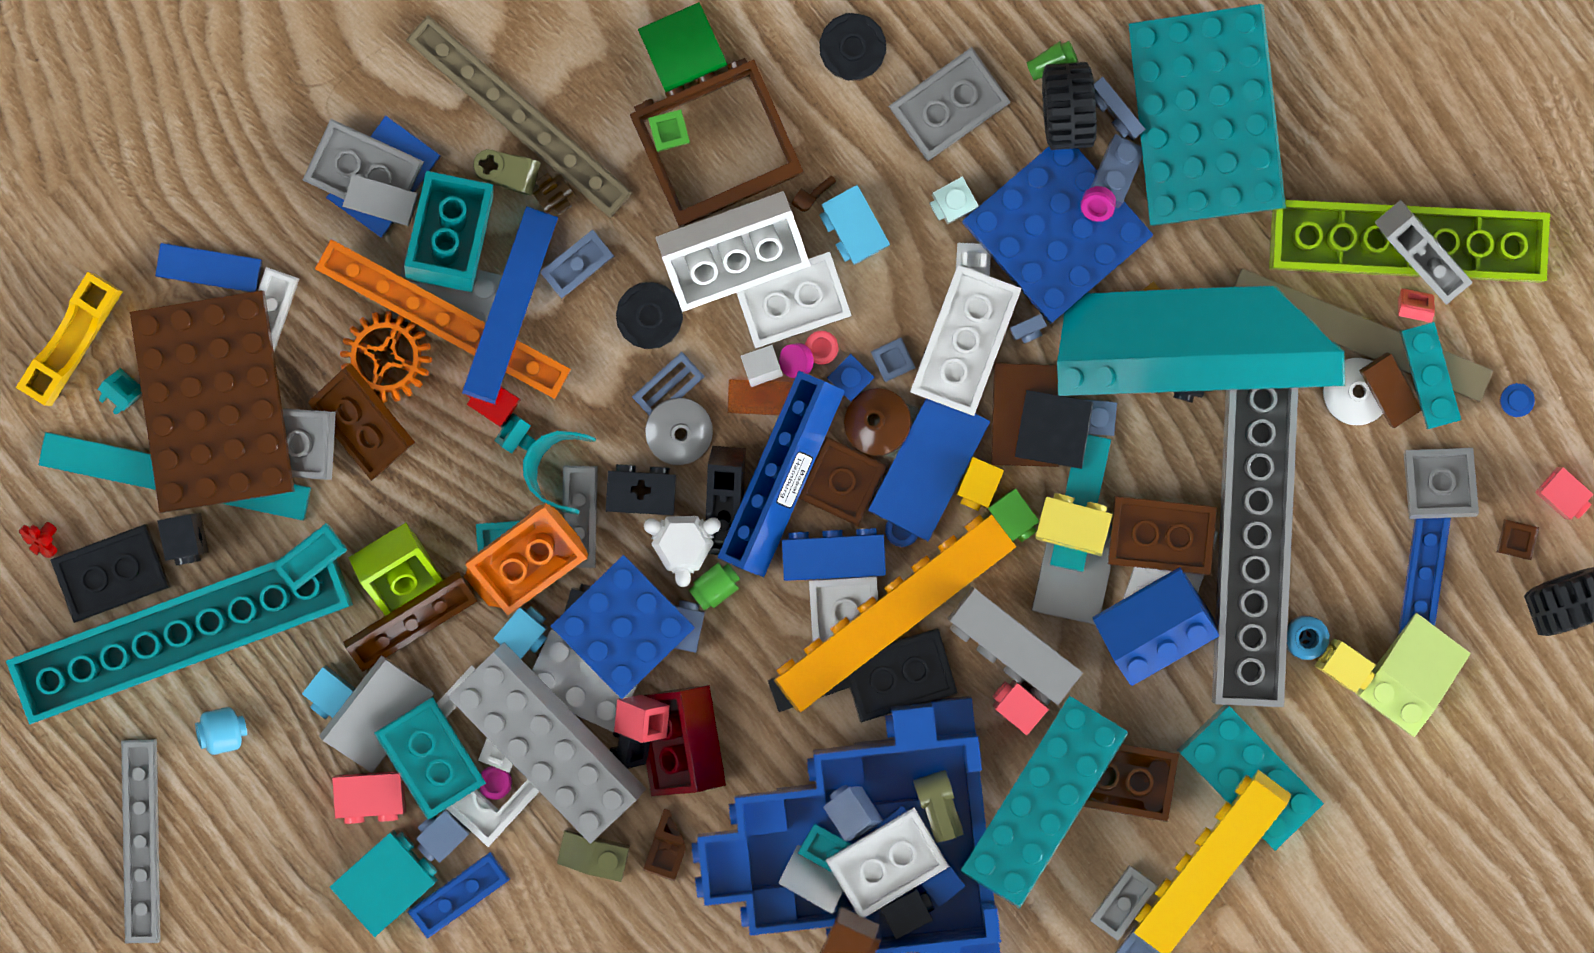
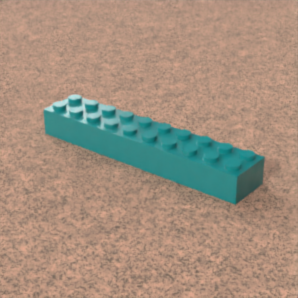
[6,559,353,725]

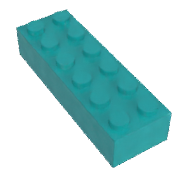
[961,695,1128,909]

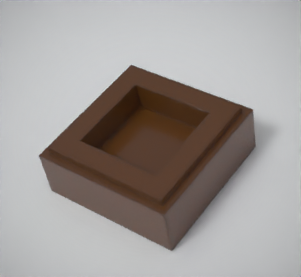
[1496,519,1539,560]

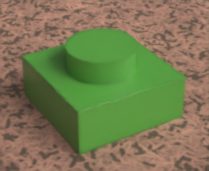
[648,109,690,152]

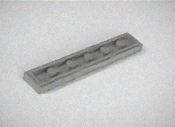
[121,739,161,943]

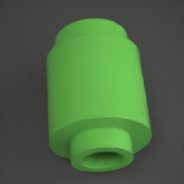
[689,562,740,611]

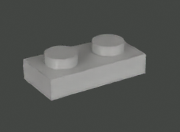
[1090,865,1158,941]

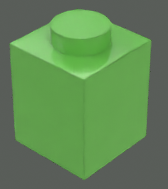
[987,488,1040,542]

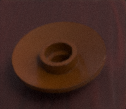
[844,388,911,456]

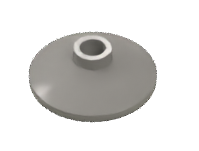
[645,398,713,465]

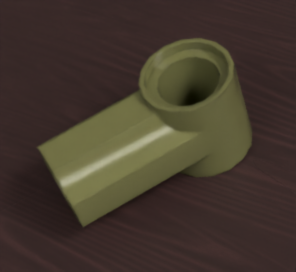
[913,770,963,843]

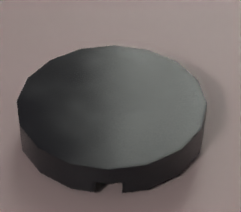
[819,13,886,81]
[616,282,683,349]

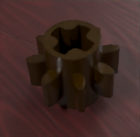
[533,173,575,215]

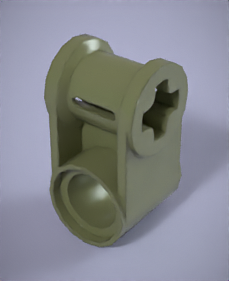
[473,149,541,196]

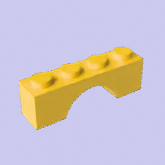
[15,272,123,406]

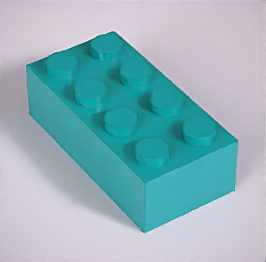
[1177,705,1324,851]

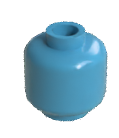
[1287,616,1330,660]

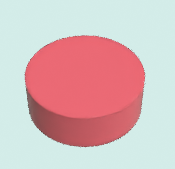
[805,331,839,365]

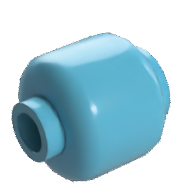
[195,707,247,755]

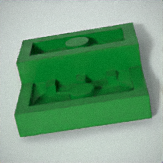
[638,2,727,93]

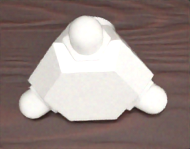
[644,516,721,587]

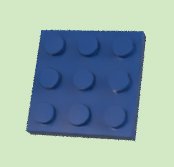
[550,555,695,699]

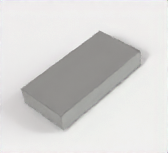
[342,174,418,226]

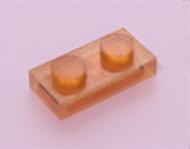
[727,379,793,416]

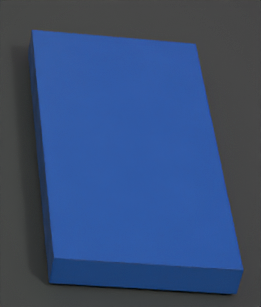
[868,399,991,542]

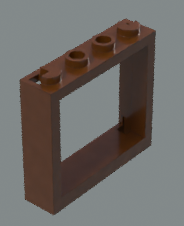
[629,58,804,228]

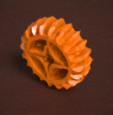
[340,311,432,403]

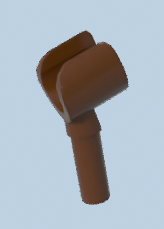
[791,176,836,212]

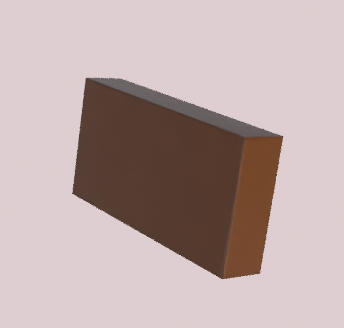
[1359,352,1422,428]

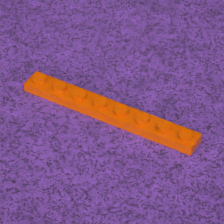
[315,239,571,399]

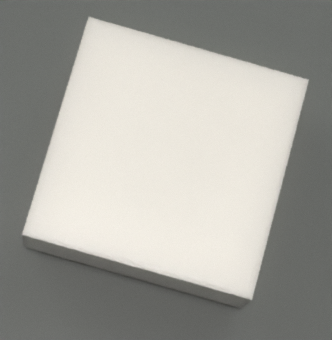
[741,345,783,387]

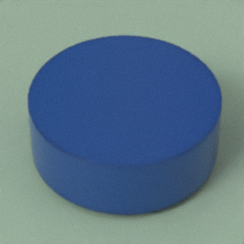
[885,521,918,547]

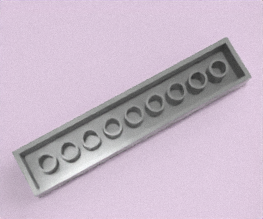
[1212,388,1298,707]

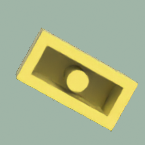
[1036,493,1112,556]
[1314,638,1376,693]

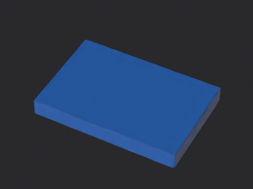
[326,116,441,238]

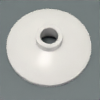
[1323,358,1383,425]

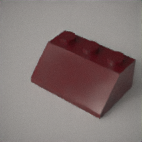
[644,685,726,796]

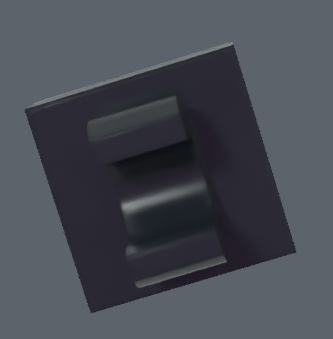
[610,732,651,769]

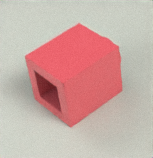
[1535,467,1594,520]
[614,695,670,743]

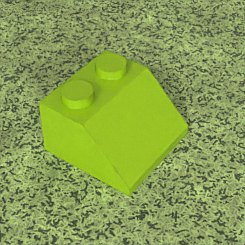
[348,522,444,616]

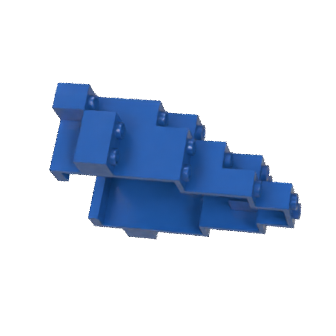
[691,696,1001,953]

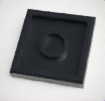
[1015,390,1094,469]

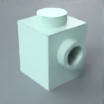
[930,176,979,225]

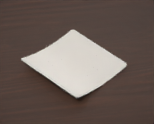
[779,845,843,913]

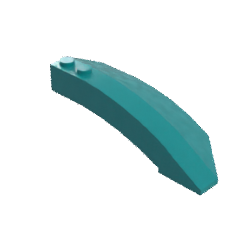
[1057,286,1345,396]

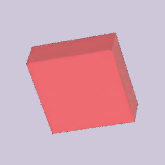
[1398,288,1435,323]

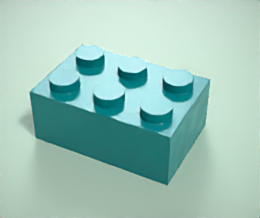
[404,171,493,292]

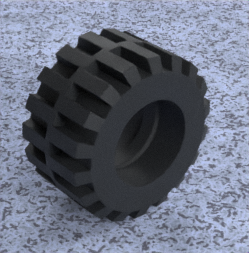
[1042,62,1097,150]
[1524,567,1594,636]

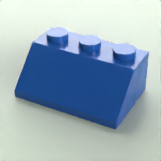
[1092,567,1220,686]

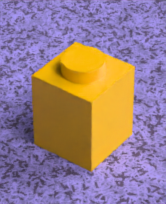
[956,457,1004,511]

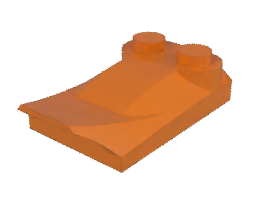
[464,503,588,615]

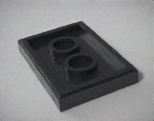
[50,524,170,623]
[847,628,958,723]

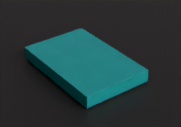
[374,697,486,820]

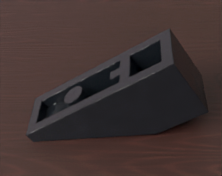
[705,445,746,555]

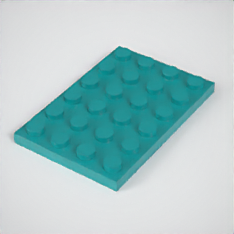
[1128,4,1286,226]

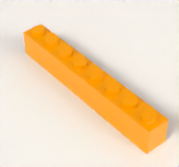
[773,514,1016,713]

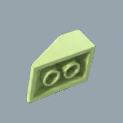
[1355,613,1471,737]

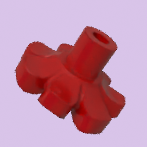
[19,522,58,558]

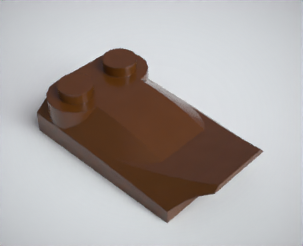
[1083,744,1179,822]

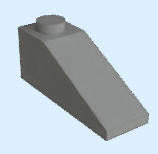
[1375,200,1473,305]

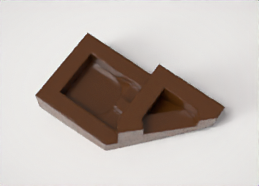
[643,808,686,882]

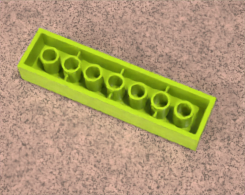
[1269,200,1550,283]

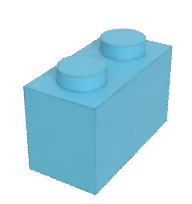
[819,185,890,265]

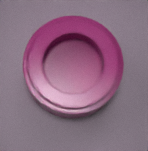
[1081,186,1116,222]
[779,343,814,378]
[479,766,513,800]

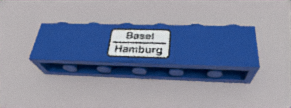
[717,371,845,577]

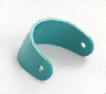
[523,431,596,515]

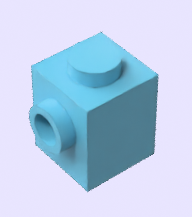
[493,606,547,659]
[302,665,356,719]

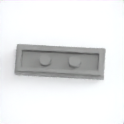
[562,466,598,568]

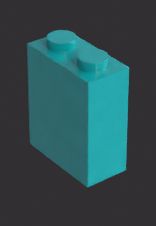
[330,830,438,938]

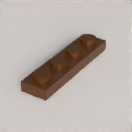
[343,571,478,672]

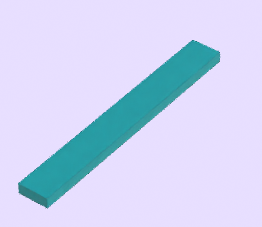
[38,432,311,521]

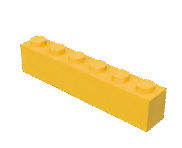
[1134,770,1291,953]

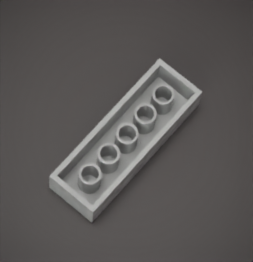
[448,642,646,844]

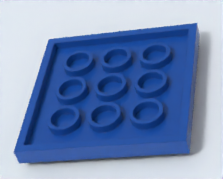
[962,147,1153,324]

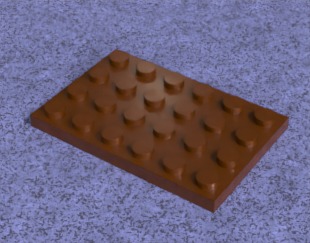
[130,290,295,513]

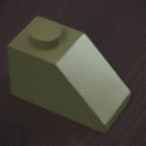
[557,830,630,882]

